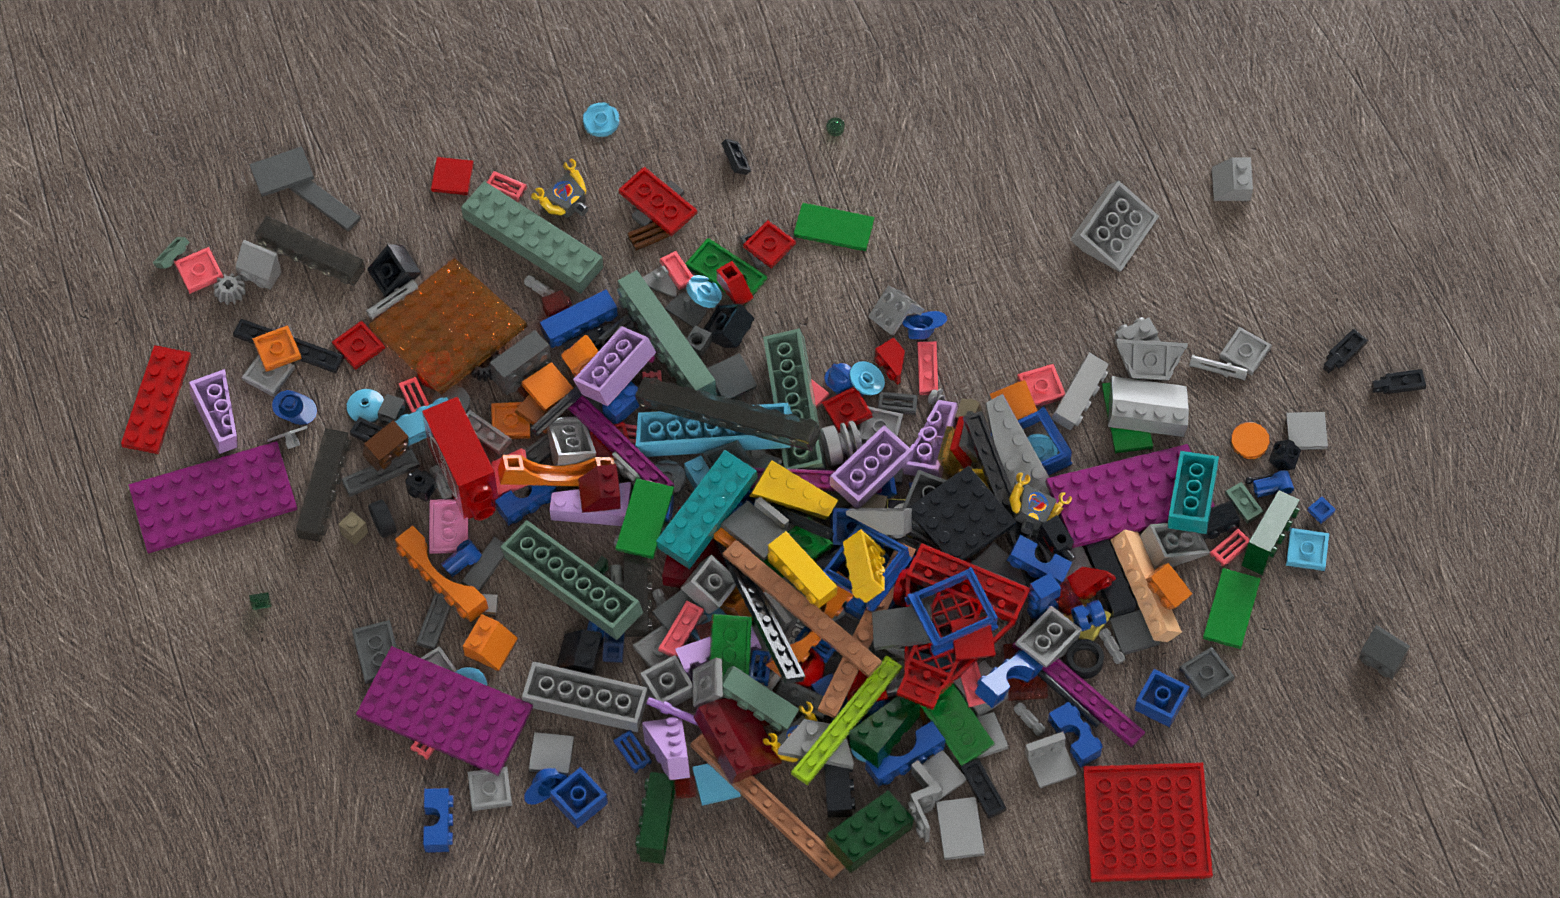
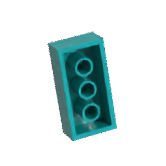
[1168,451,1219,534]

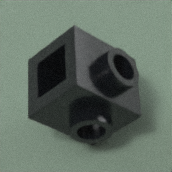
[1269,439,1301,470]
[405,468,437,502]

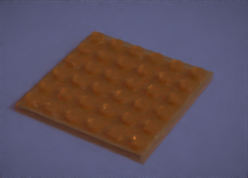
[369,258,528,395]

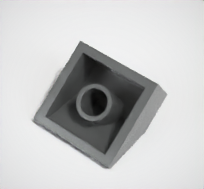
[1359,625,1410,679]

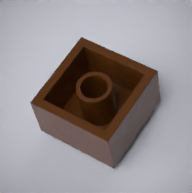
[363,420,409,472]

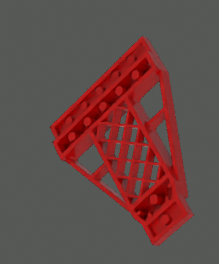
[897,543,1030,710]

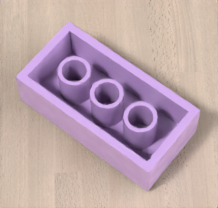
[573,326,656,406]
[830,426,912,508]

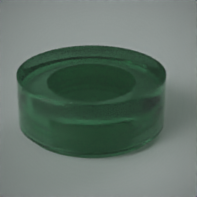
[826,118,845,136]

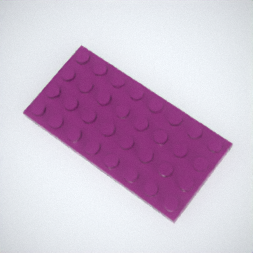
[128,441,298,554]
[1045,444,1215,548]
[356,646,533,776]

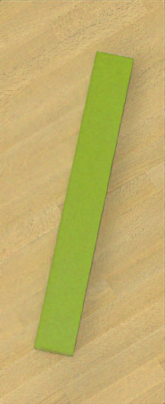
[791,655,902,786]

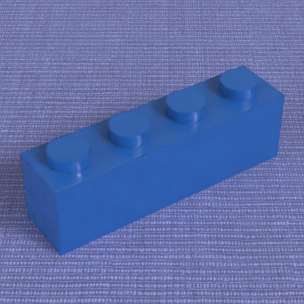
[540,290,618,348]

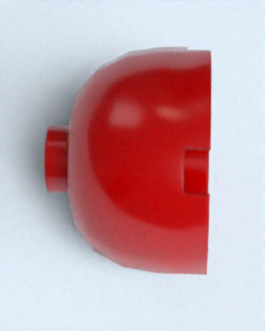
[796,648,825,687]

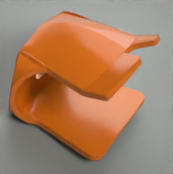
[561,335,599,377]

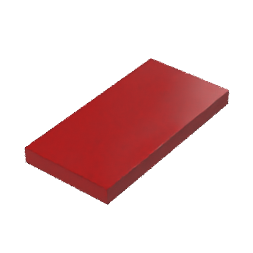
[618,167,697,237]

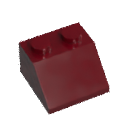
[578,464,621,513]

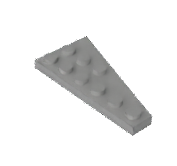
[985,394,1051,496]

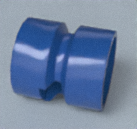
[1071,600,1106,632]

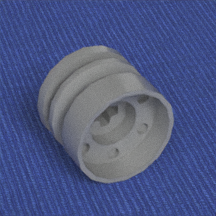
[821,421,863,467]

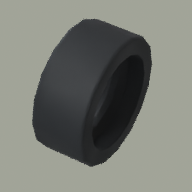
[368,499,397,538]
[1066,639,1104,679]

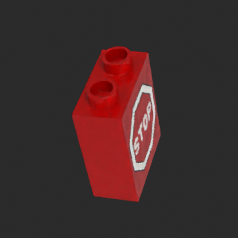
[422,396,498,521]

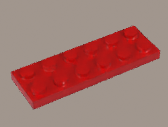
[121,345,191,454]

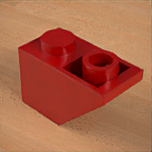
[716,261,753,305]
[874,337,905,385]
[1067,566,1116,600]

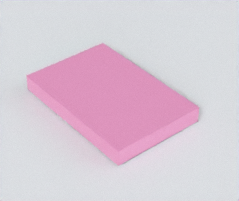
[429,499,468,554]

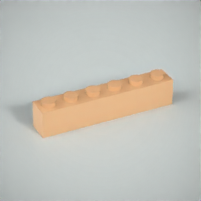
[1111,530,1182,642]

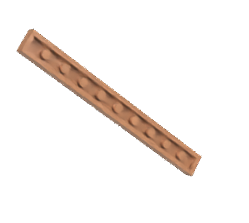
[723,540,882,678]
[818,541,916,719]
[690,734,845,879]

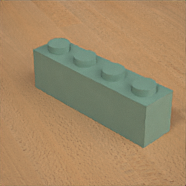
[722,666,799,731]

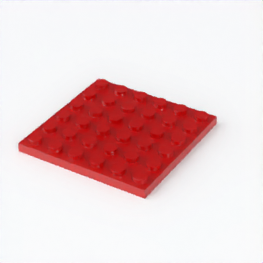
[1083,763,1213,882]

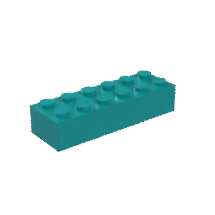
[656,450,758,569]

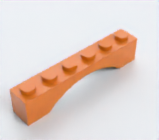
[497,455,614,486]
[395,525,489,622]
[766,571,854,679]

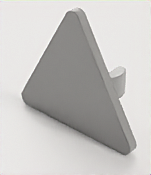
[642,266,677,297]
[267,426,307,449]

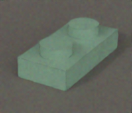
[153,237,190,268]
[1225,482,1264,524]

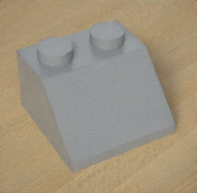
[1212,157,1253,201]
[236,240,281,290]

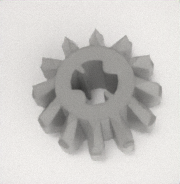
[213,273,246,306]

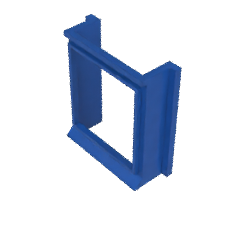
[991,406,1072,476]
[823,522,913,612]
[904,567,998,657]

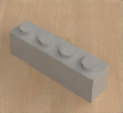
[1051,352,1109,430]

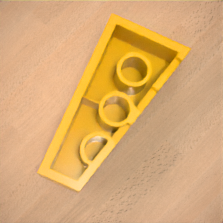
[749,460,838,519]
[843,529,885,603]
[767,531,837,608]

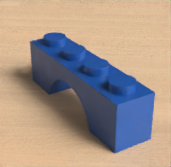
[974,650,1043,708]
[865,721,945,787]

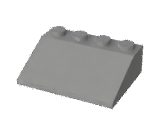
[1070,180,1159,272]
[1108,376,1189,437]

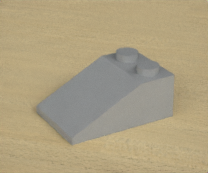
[547,416,596,466]
[846,508,912,538]
[1140,523,1210,570]
[1015,606,1082,668]

